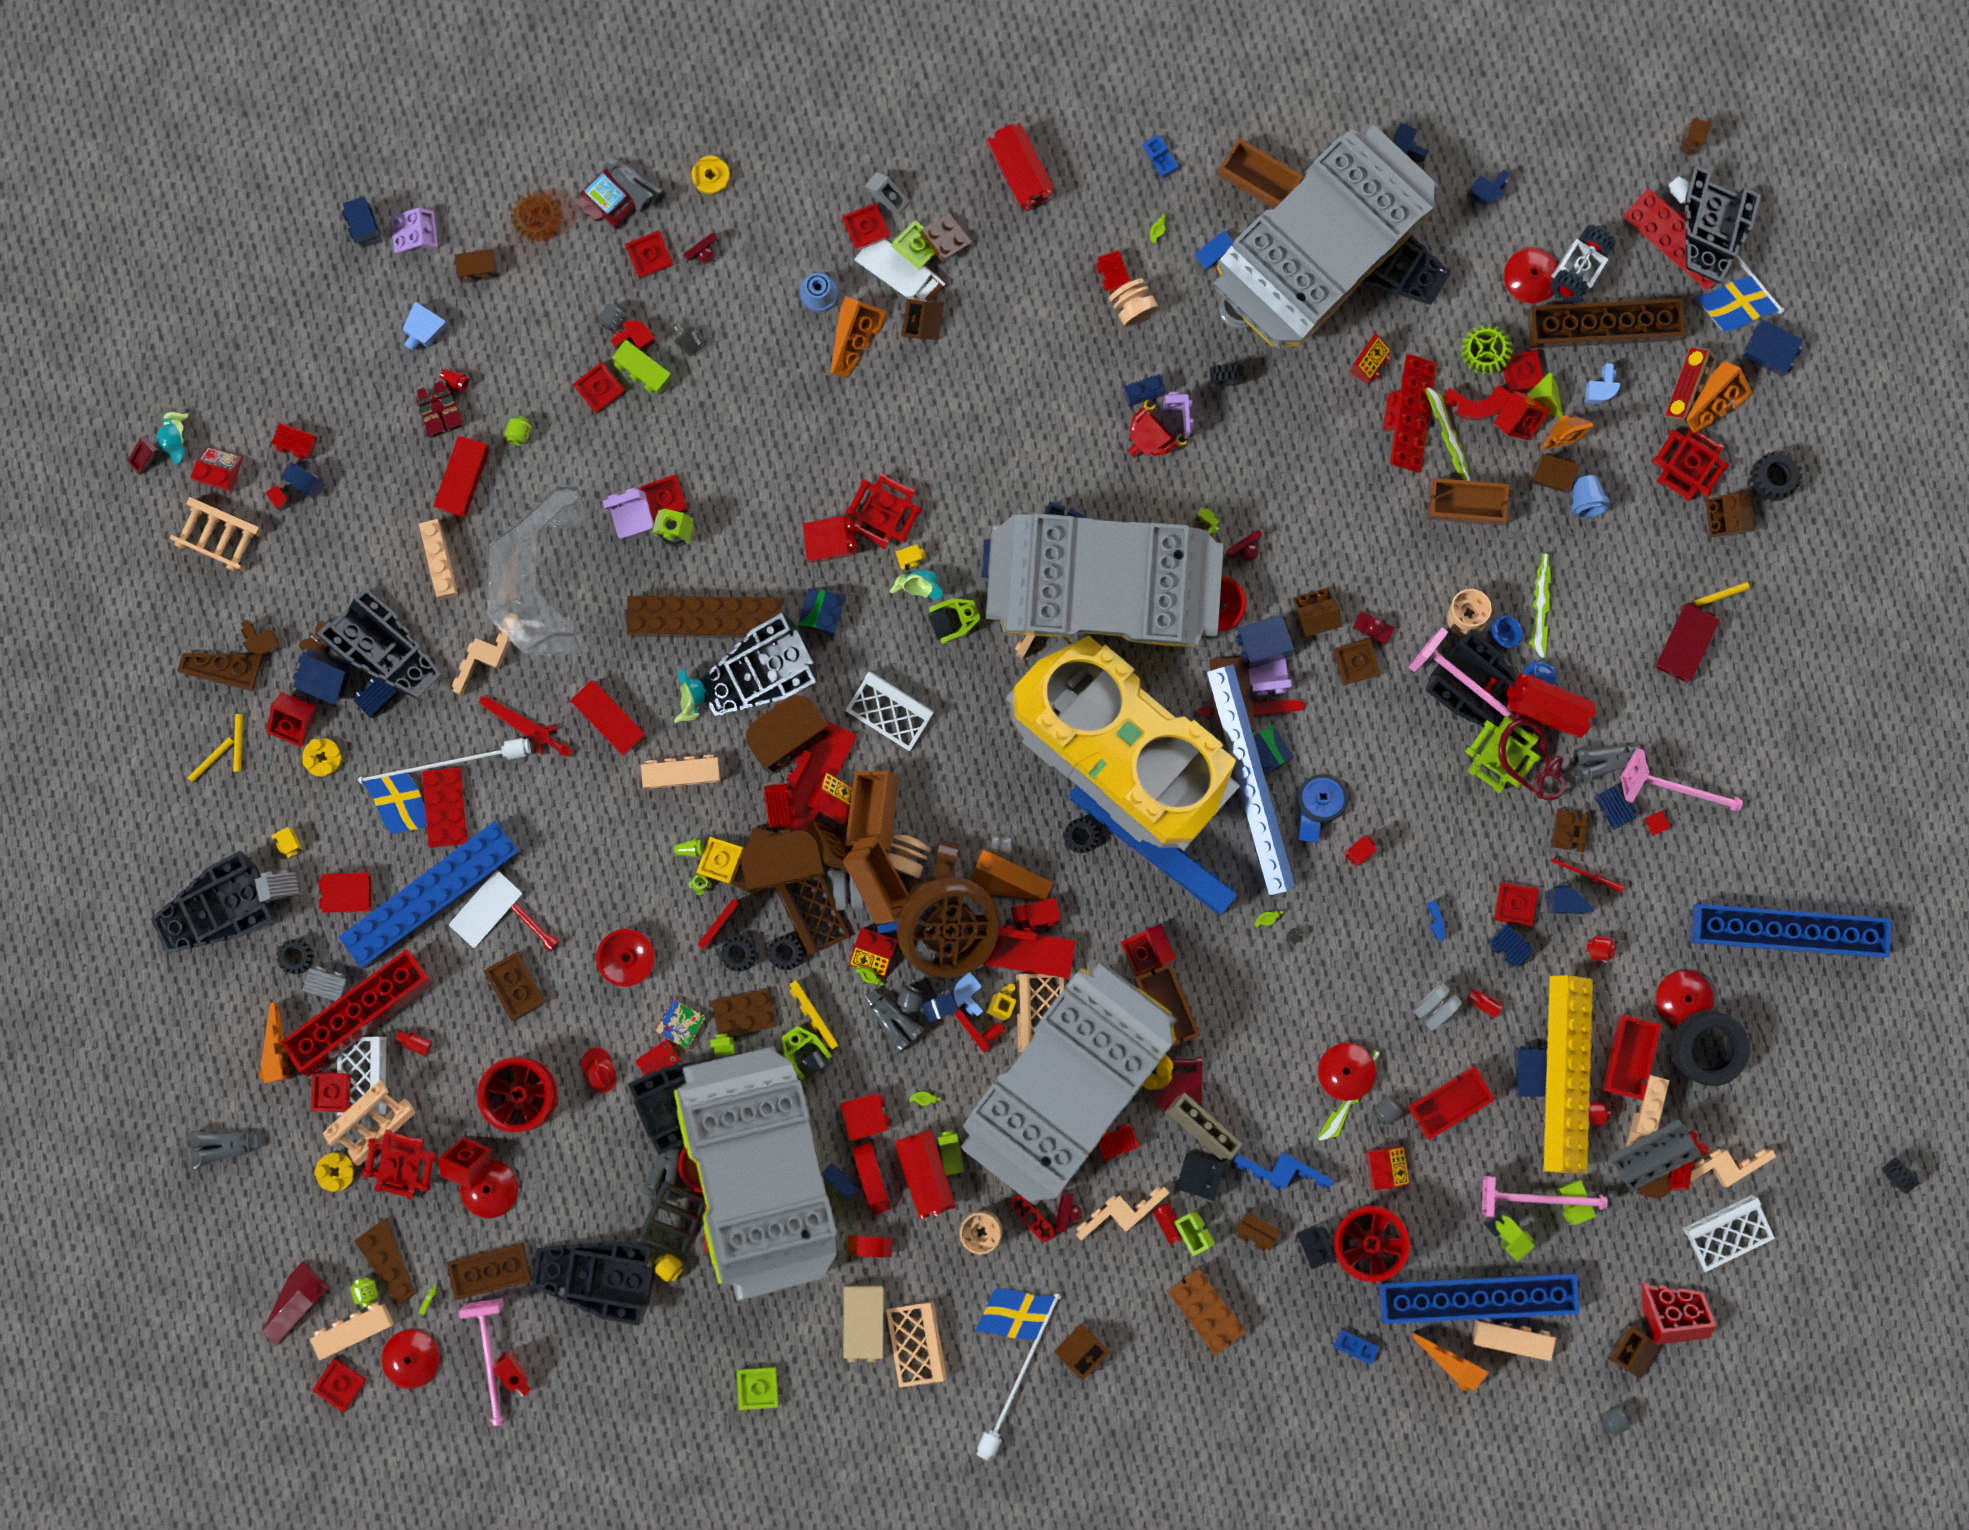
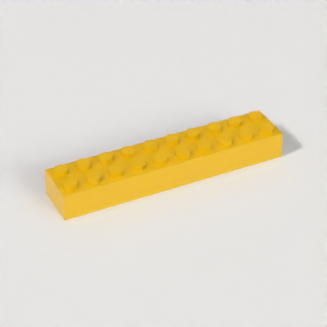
[1544,975,1593,1174]

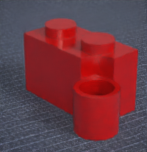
[1011,898,1061,931]

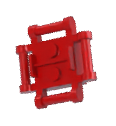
[1651,428,1729,502]
[845,472,923,550]
[362,1129,436,1200]

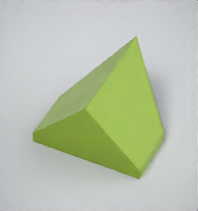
[1528,373,1563,417]

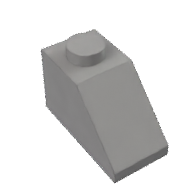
[865,172,909,215]

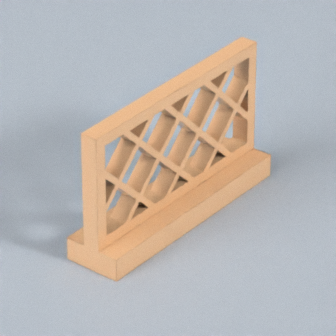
[1016,974,1064,1052]
[886,1301,947,1388]

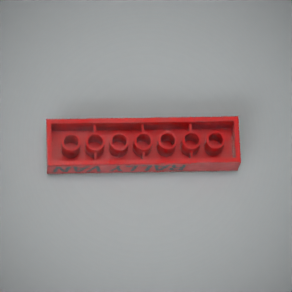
[280,949,434,1077]

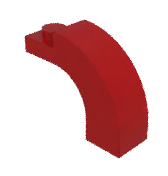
[1443,385,1512,421]
[853,1142,891,1215]

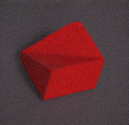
[266,485,287,511]

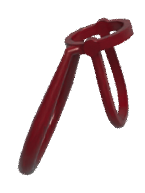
[1498,717,1565,801]

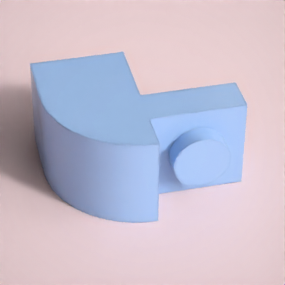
[1585,363,1620,404]
[954,973,983,1016]

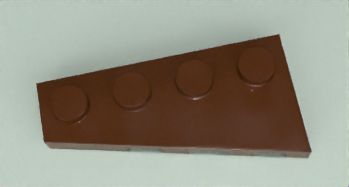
[177,653,264,692]
[354,1218,415,1305]

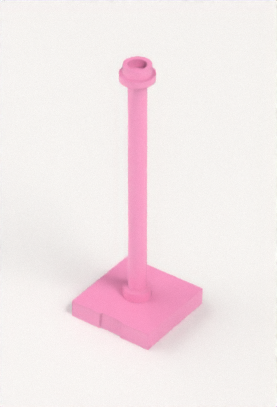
[1409,627,1522,721]
[1620,748,1743,811]
[1482,1176,1607,1217]
[459,1298,505,1426]

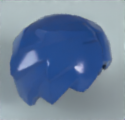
[1488,615,1523,648]
[1523,661,1557,685]

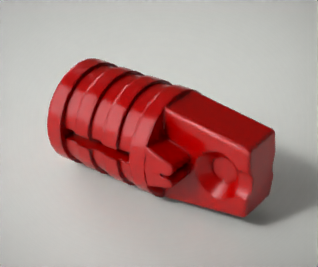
[1467,989,1504,1019]
[396,1031,432,1057]

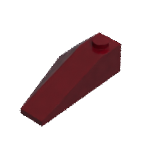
[262,1261,331,1345]

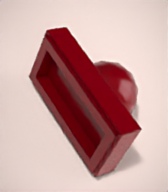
[683,232,717,264]
[127,436,158,475]
[1226,529,1263,561]
[1352,611,1395,645]
[1054,1191,1082,1233]

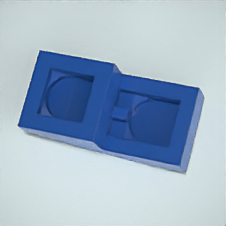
[1142,135,1179,179]
[1194,230,1234,269]
[1298,810,1320,843]
[1425,900,1444,942]
[1333,1329,1379,1365]

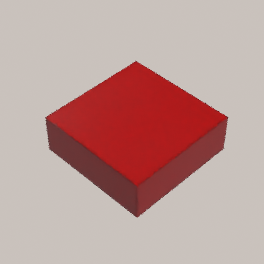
[1644,811,1670,836]

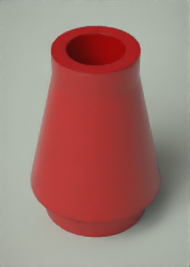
[440,368,469,392]

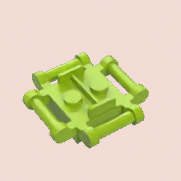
[1464,716,1542,793]

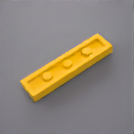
[789,981,839,1050]

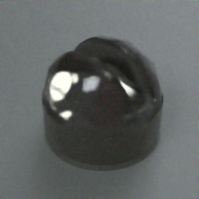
[1288,928,1304,945]

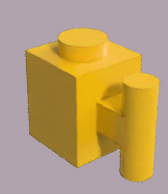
[986,984,1017,1020]

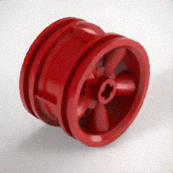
[477,1058,558,1133]
[1334,1206,1410,1282]

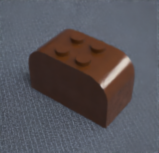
[746,695,834,775]
[741,829,825,892]

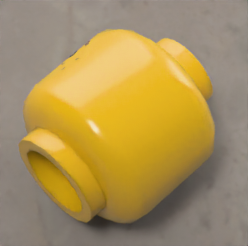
[654,1254,683,1282]

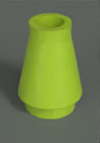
[674,838,704,857]

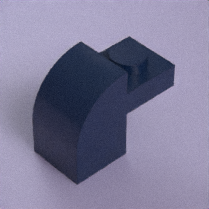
[1392,122,1429,163]
[1467,169,1510,205]
[281,462,326,500]
[922,993,958,1022]

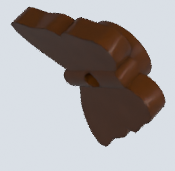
[299,620,328,654]

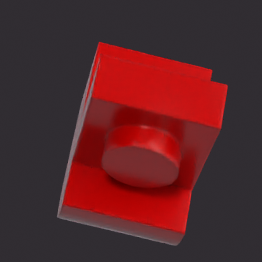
[610,320,656,351]
[847,1234,893,1258]

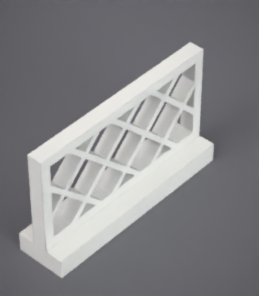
[845,671,935,751]
[337,1037,386,1115]
[1683,1195,1775,1272]

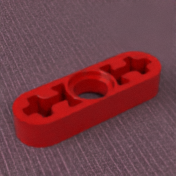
[1010,1195,1054,1242]

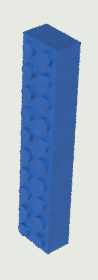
[1068,785,1237,916]
[338,821,521,969]
[1691,904,1891,958]
[1378,1273,1579,1324]

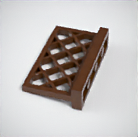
[775,876,850,957]

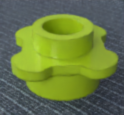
[688,874,712,896]

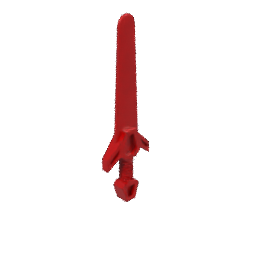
[479,696,573,757]
[1198,700,1305,718]

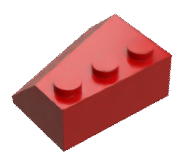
[1641,1282,1716,1345]

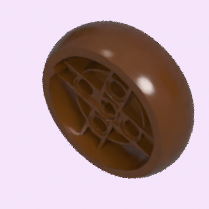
[897,877,1000,978]

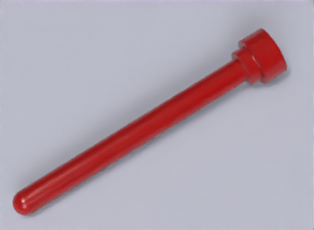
[510,902,560,952]

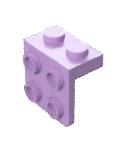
[1163,392,1194,439]
[603,488,654,539]
[1249,659,1291,696]

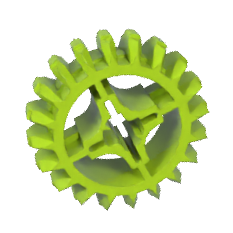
[1461,324,1513,375]

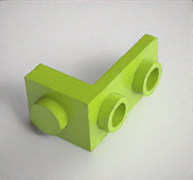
[1196,507,1220,537]
[710,1034,735,1057]
[938,1131,964,1175]

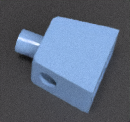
[403,302,449,351]

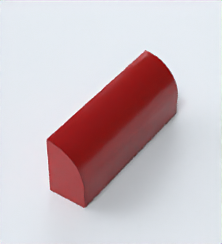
[433,435,491,519]
[570,680,647,756]

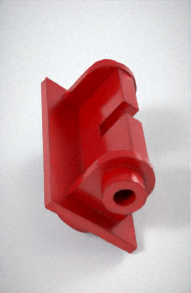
[1151,1202,1183,1245]

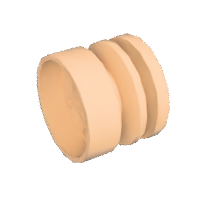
[1109,278,1159,327]
[1447,589,1492,636]
[887,834,931,879]
[960,1210,1003,1254]

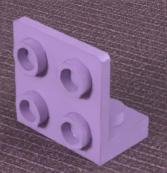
[391,207,438,254]

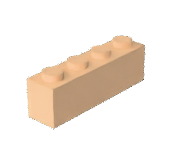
[419,519,458,600]
[641,755,721,789]
[310,1302,394,1361]
[1471,1319,1556,1361]

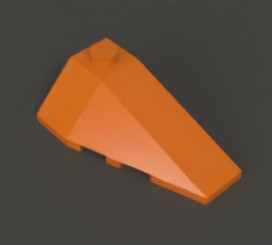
[830,296,887,378]
[1686,361,1752,433]
[1541,415,1593,451]
[970,850,1053,900]
[259,1002,291,1084]
[1410,1332,1488,1392]

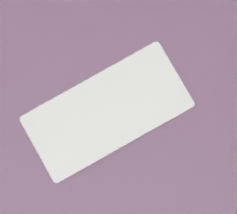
[855,240,931,297]
[449,870,522,948]

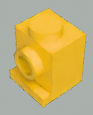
[896,544,926,572]
[271,827,302,859]

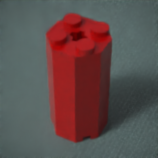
[987,123,1054,212]
[1506,673,1596,738]
[894,1129,957,1220]

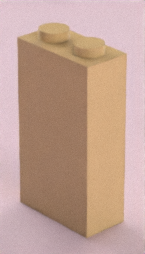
[843,1286,884,1362]

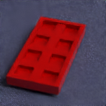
[422,768,467,848]

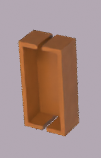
[1217,138,1303,209]
[1427,478,1509,526]
[845,771,899,852]
[843,836,909,924]
[1134,963,1200,1048]
[1166,1267,1246,1356]

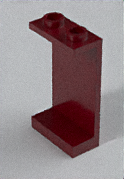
[1652,603,1720,683]

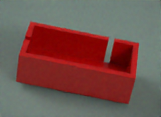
[1601,1015,1661,1100]
[1405,1066,1495,1140]

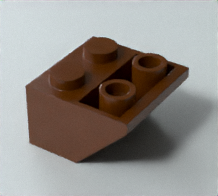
[901,296,944,340]
[1530,453,1580,493]
[1705,492,1755,537]
[1292,587,1342,637]
[1054,1323,1110,1381]
[1607,1325,1660,1379]

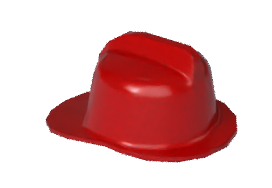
[581,1047,617,1094]

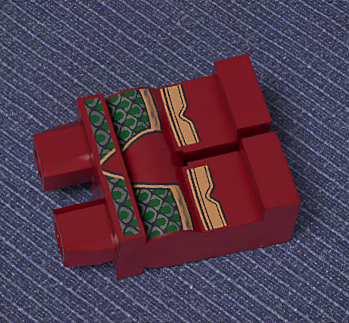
[416,381,465,439]

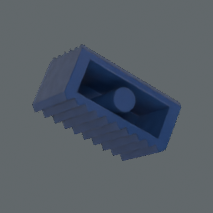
[1123,374,1165,407]
[353,677,400,719]
[1594,784,1636,830]
[1489,924,1535,968]
[820,1163,860,1203]

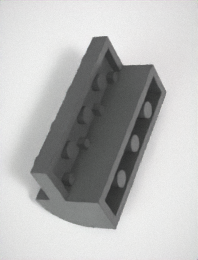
[1610,1120,1701,1192]

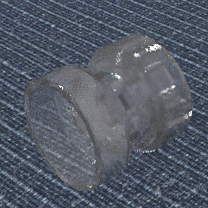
[992,834,1011,854]

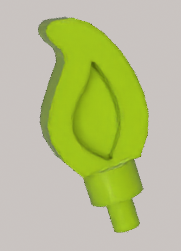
[1150,214,1166,244]
[1255,910,1283,928]
[855,966,884,985]
[909,1092,941,1106]
[419,1285,438,1316]

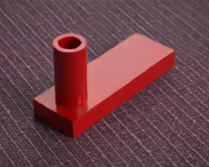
[953,1004,1006,1053]
[1669,1131,1709,1191]

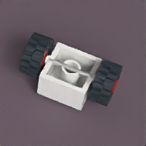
[1550,225,1616,304]

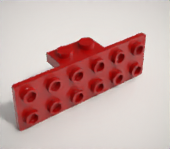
[1623,188,1733,290]
[1383,354,1437,473]
[783,720,857,833]
[959,924,1076,979]

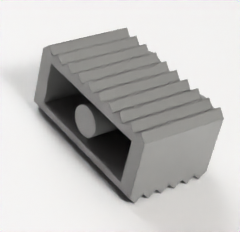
[255,870,300,902]
[302,966,349,1001]

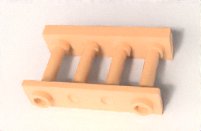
[170,497,263,572]
[323,1080,416,1166]

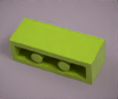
[612,340,672,395]

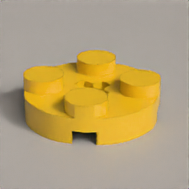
[692,156,730,195]
[302,738,342,777]
[1142,1054,1173,1090]
[314,1152,355,1192]

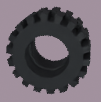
[1749,451,1802,502]

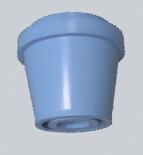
[800,273,838,312]
[1571,475,1610,518]

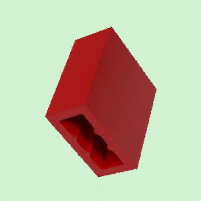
[803,516,857,563]
[318,872,372,914]

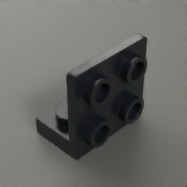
[1176,1152,1225,1202]
[1296,1224,1337,1269]

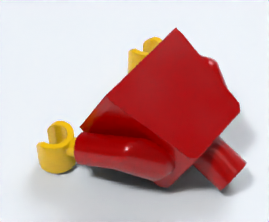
[1128,400,1187,458]

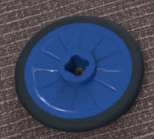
[1298,774,1348,822]

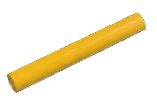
[1693,582,1750,607]
[233,714,243,772]
[187,737,234,783]

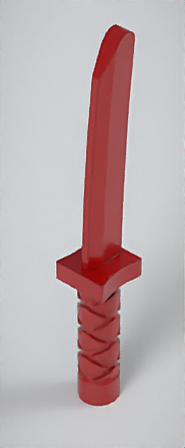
[1551,858,1624,893]

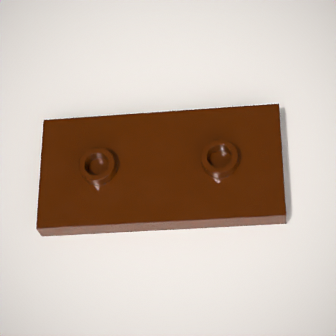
[1209,657,1255,734]
[447,1243,532,1300]

